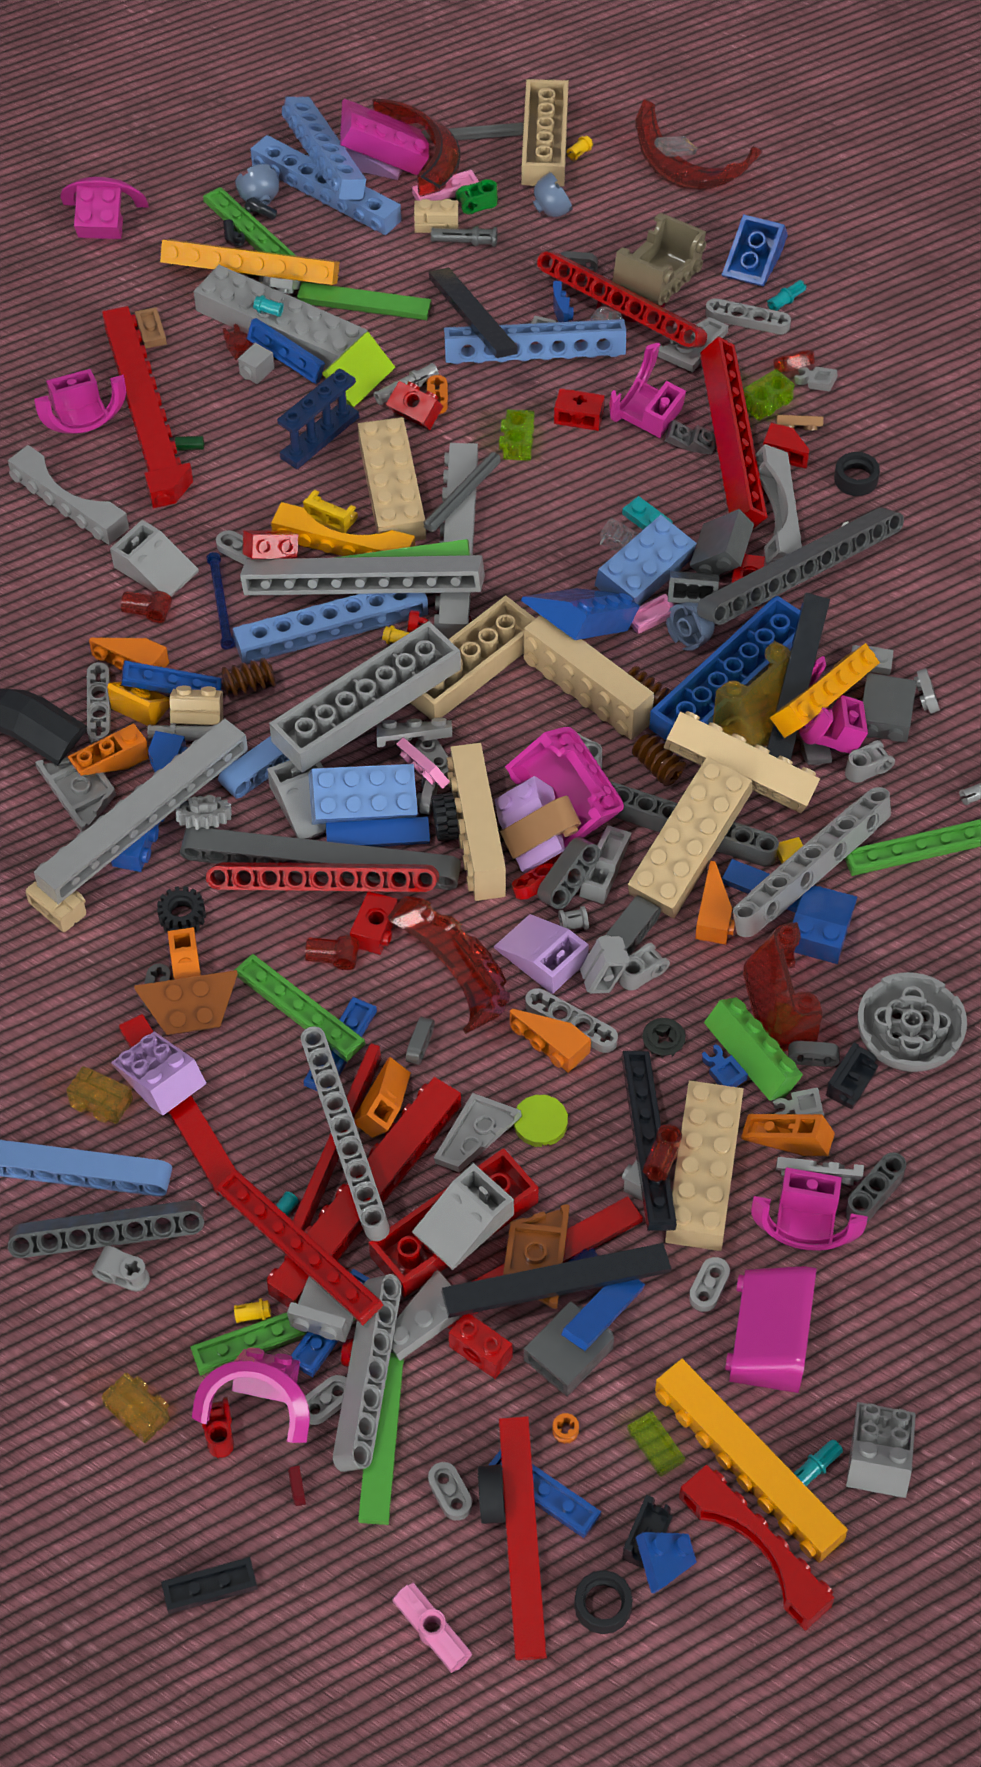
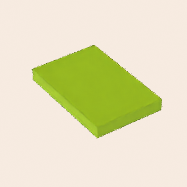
[322,331,395,408]

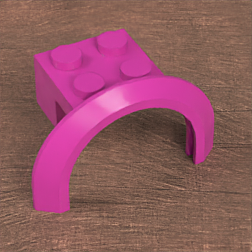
[60,177,149,239]
[609,343,686,438]
[34,369,126,434]
[798,656,868,754]
[751,1167,868,1250]
[192,1347,310,1443]

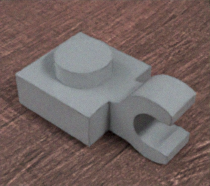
[851,645,894,675]

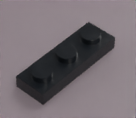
[161,1557,258,1614]

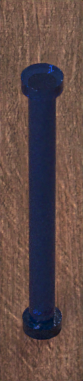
[206,552,235,649]

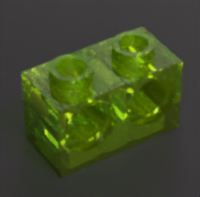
[743,369,794,421]
[499,409,535,461]

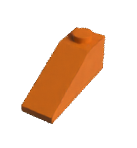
[695,861,735,945]
[741,1114,835,1156]

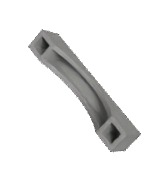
[756,444,802,565]
[8,445,129,545]

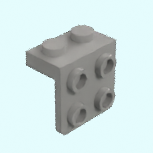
[287,1277,354,1342]

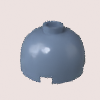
[235,164,279,205]
[533,172,573,218]
[666,602,715,650]

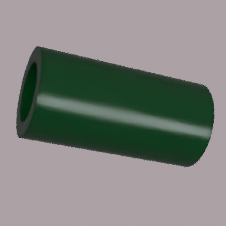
[175,436,204,451]

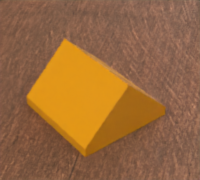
[107,682,170,726]

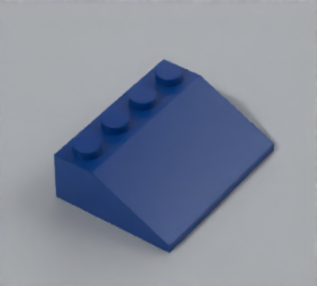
[521,588,640,640]

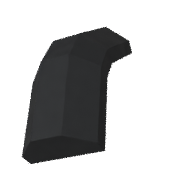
[0,689,87,766]

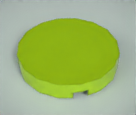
[514,1095,568,1147]

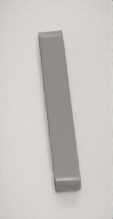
[333,1274,401,1472]

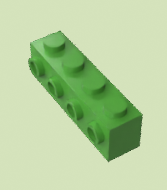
[704,997,803,1101]

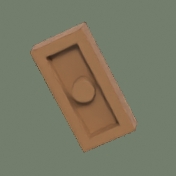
[135,307,167,349]
[775,415,824,430]

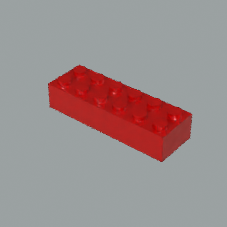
[369,1148,539,1298]

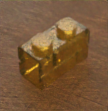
[66,1066,133,1124]
[101,1373,170,1443]

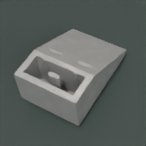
[110,520,199,601]
[267,760,326,839]
[413,1163,514,1270]
[846,1402,916,1498]

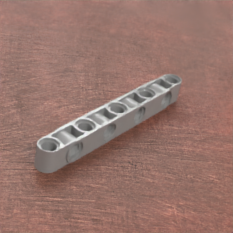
[733,787,891,937]

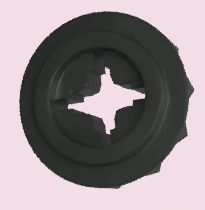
[642,1018,686,1058]

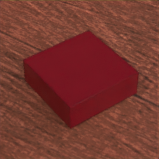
[288,1465,306,1506]

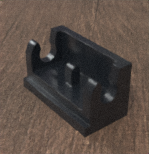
[826,1042,878,1109]
[622,1495,673,1569]

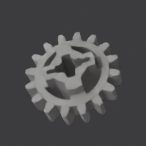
[175,795,232,830]

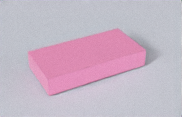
[630,594,674,634]

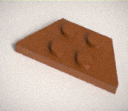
[134,970,238,1035]
[503,1204,570,1309]

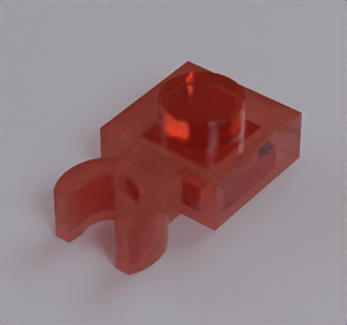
[223,324,253,361]

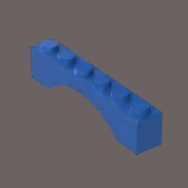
[111,731,189,872]

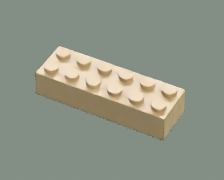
[522,79,568,186]
[358,417,426,541]
[410,595,536,720]
[524,615,654,740]
[664,711,820,813]
[447,743,506,901]
[628,757,753,919]
[665,1081,744,1251]

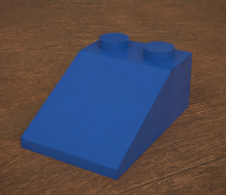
[722,214,788,287]
[786,885,857,964]

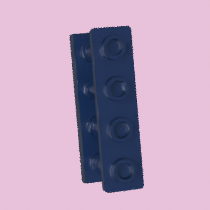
[277,369,359,469]

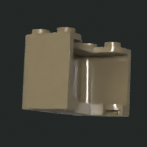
[613,213,706,306]

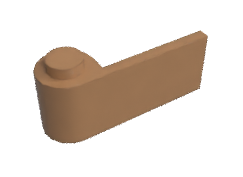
[500,795,581,859]

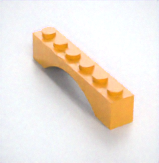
[271,502,415,556]
[770,643,880,738]

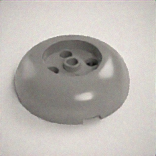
[857,972,967,1072]

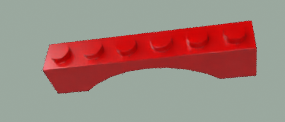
[679,1465,834,1631]

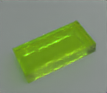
[627,1411,685,1477]

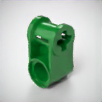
[455,179,498,215]

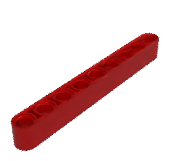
[537,251,707,348]
[206,862,439,892]

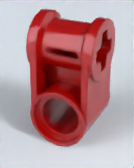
[202,1397,234,1458]

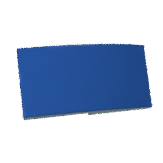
[553,281,574,322]

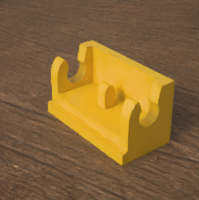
[303,490,358,533]

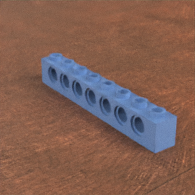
[282,97,366,200]
[251,135,401,235]
[444,319,626,364]
[233,593,428,664]

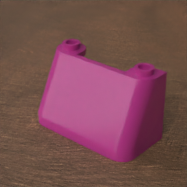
[505,727,624,848]
[725,1266,816,1393]

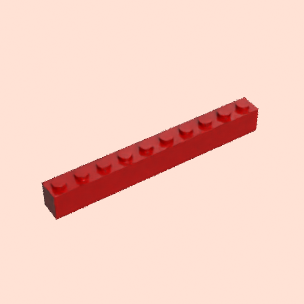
[102,306,181,472]
[700,336,767,530]
[267,1077,461,1308]

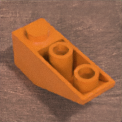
[89,638,169,670]
[68,723,149,776]
[168,927,201,979]
[510,1009,591,1073]
[353,1057,411,1138]

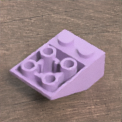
[494,914,589,994]
[111,1032,206,1115]

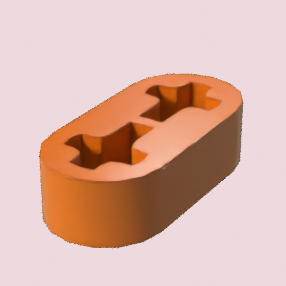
[427,375,448,414]

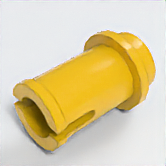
[566,136,593,161]
[382,625,409,644]
[234,1298,271,1323]

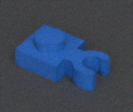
[702,1044,748,1087]

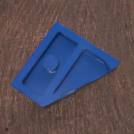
[636,1532,697,1593]

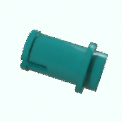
[253,295,284,317]
[276,1191,300,1216]

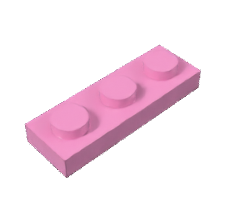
[412,170,479,200]
[396,737,450,789]

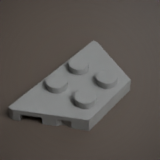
[35,757,116,831]

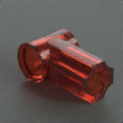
[120,591,172,623]
[305,935,360,970]
[643,1124,682,1182]

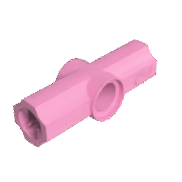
[393,1583,472,1673]

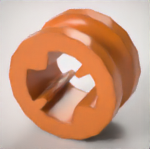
[552,1413,579,1444]

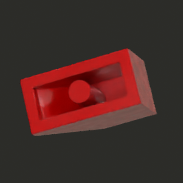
[763,423,810,469]
[144,463,193,509]

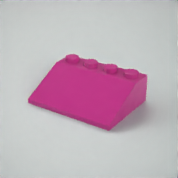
[340,98,429,175]

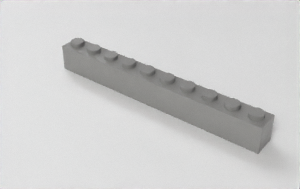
[434,443,478,639]
[240,555,485,595]
[34,719,248,904]

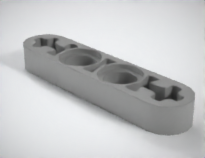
[705,298,791,334]
[87,663,111,744]
[525,988,618,1053]

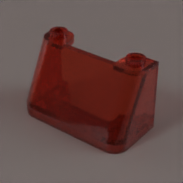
[743,922,823,1051]

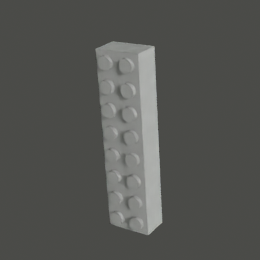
[194,265,368,369]
[269,621,461,773]

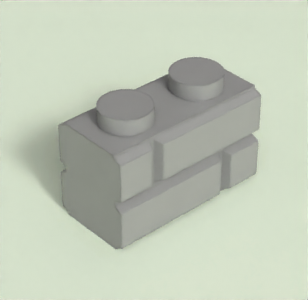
[580,935,630,994]

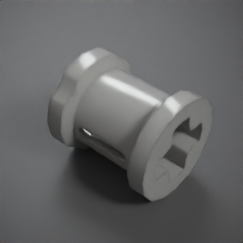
[558,906,589,930]

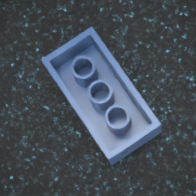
[594,515,697,606]
[308,764,418,825]

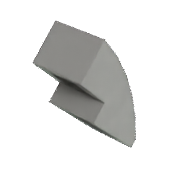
[579,825,632,904]

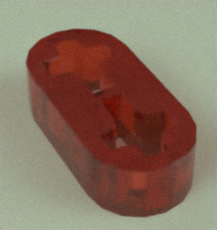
[773,350,815,372]

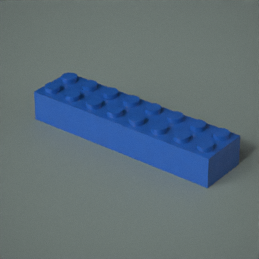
[649,596,800,740]

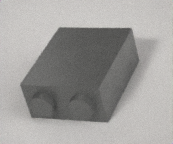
[690,509,754,575]
[668,571,719,603]
[863,673,917,742]
[524,1301,614,1397]

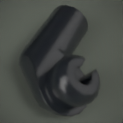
[244,198,277,220]
[223,219,245,246]

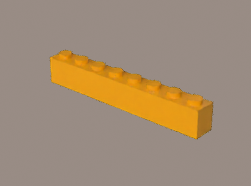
[160,239,339,285]
[655,1359,848,1563]

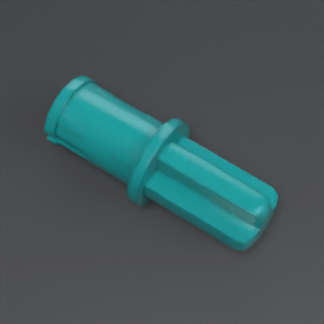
[767,280,806,311]
[794,1440,843,1486]

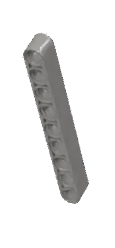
[301,1026,390,1241]

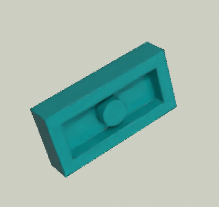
[622,496,673,530]

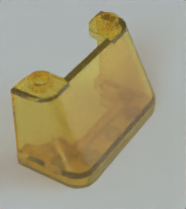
[713,641,790,747]

